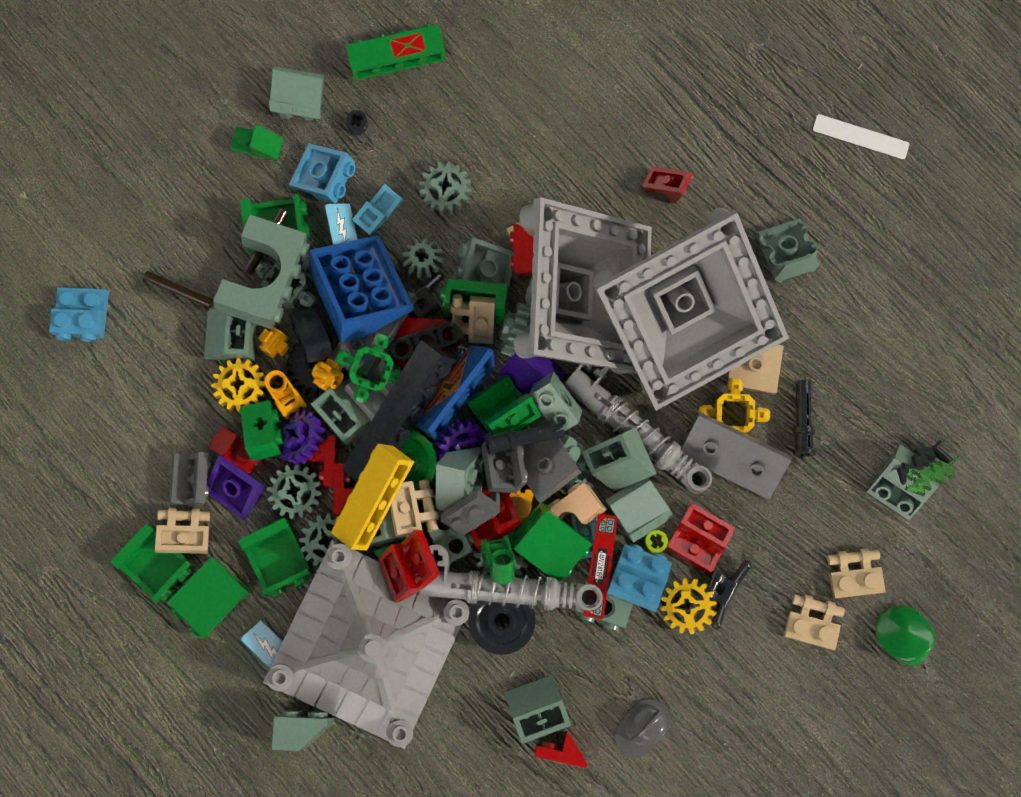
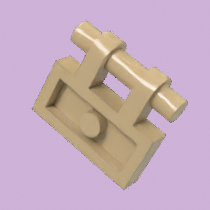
[450,294,495,344]
[390,480,439,537]
[155,508,210,554]
[827,548,886,599]
[783,594,845,650]

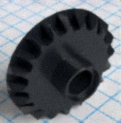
[286,336,349,397]
[468,601,535,655]

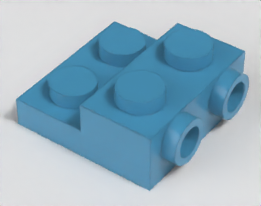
[289,143,356,204]
[49,287,109,342]
[607,544,672,612]

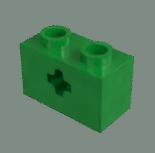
[240,400,284,461]

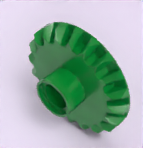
[400,430,438,491]

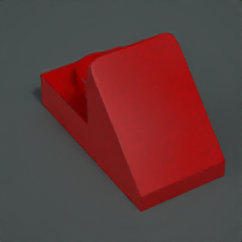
[642,166,693,204]
[208,427,259,474]
[306,436,339,489]
[334,463,354,517]
[534,730,587,768]

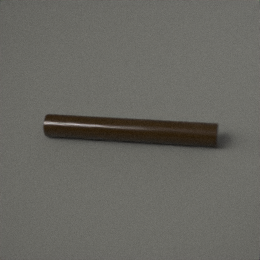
[243,208,288,275]
[143,271,213,308]

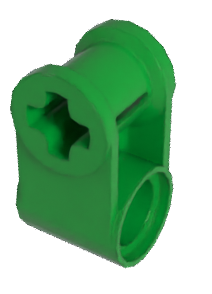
[481,535,515,584]

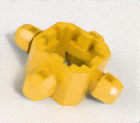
[698,378,770,433]

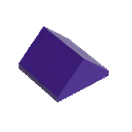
[499,352,568,395]
[207,455,267,520]

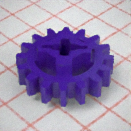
[280,410,325,465]
[435,419,486,462]

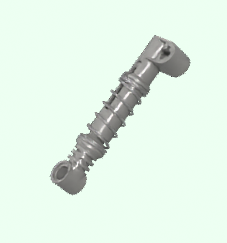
[564,364,712,494]
[419,545,603,611]

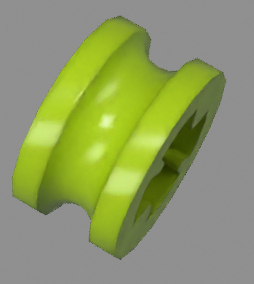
[644,530,668,553]

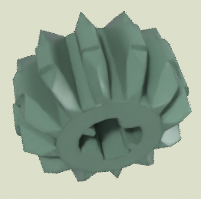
[402,237,443,279]

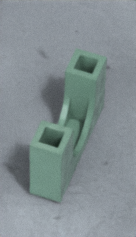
[213,215,310,329]

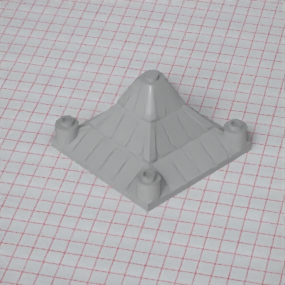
[514,197,652,374]
[592,208,789,411]
[263,540,471,749]

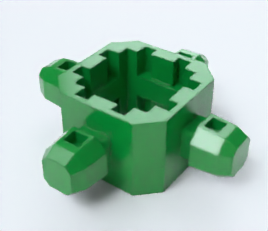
[335,333,402,403]

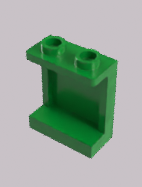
[240,194,310,254]
[440,278,507,325]
[467,375,541,435]
[509,502,592,582]
[238,518,314,599]
[110,523,195,604]
[168,557,252,638]

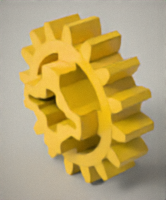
[211,358,266,413]
[660,578,717,634]

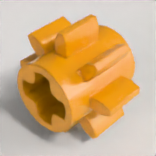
[258,327,289,358]
[312,358,344,391]

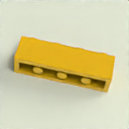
[331,444,414,550]

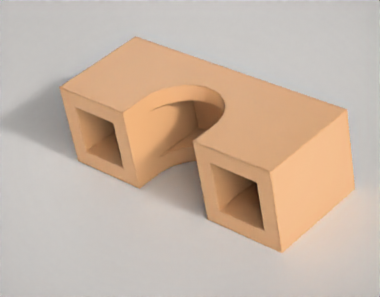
[548,483,607,525]

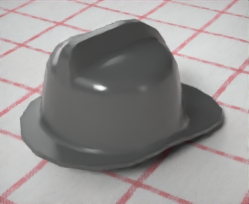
[615,699,670,758]

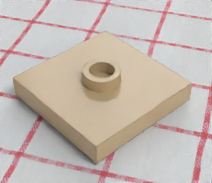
[726,345,784,395]

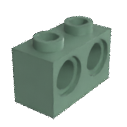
[424,510,475,565]

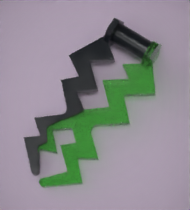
[897,440,959,497]

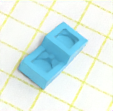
[352,184,404,235]

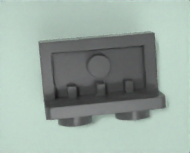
[481,442,528,493]
[169,452,210,506]
[441,490,500,536]

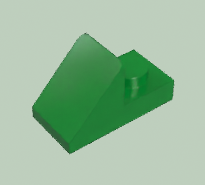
[230,125,284,161]

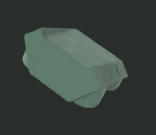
[269,66,324,120]
[756,218,820,283]
[605,478,674,543]

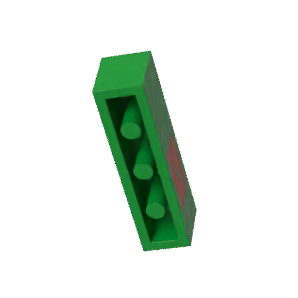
[346,24,446,81]

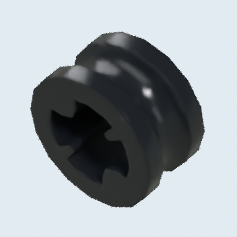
[346,110,368,135]

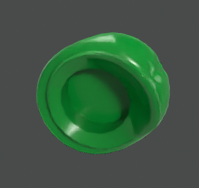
[875,606,935,666]

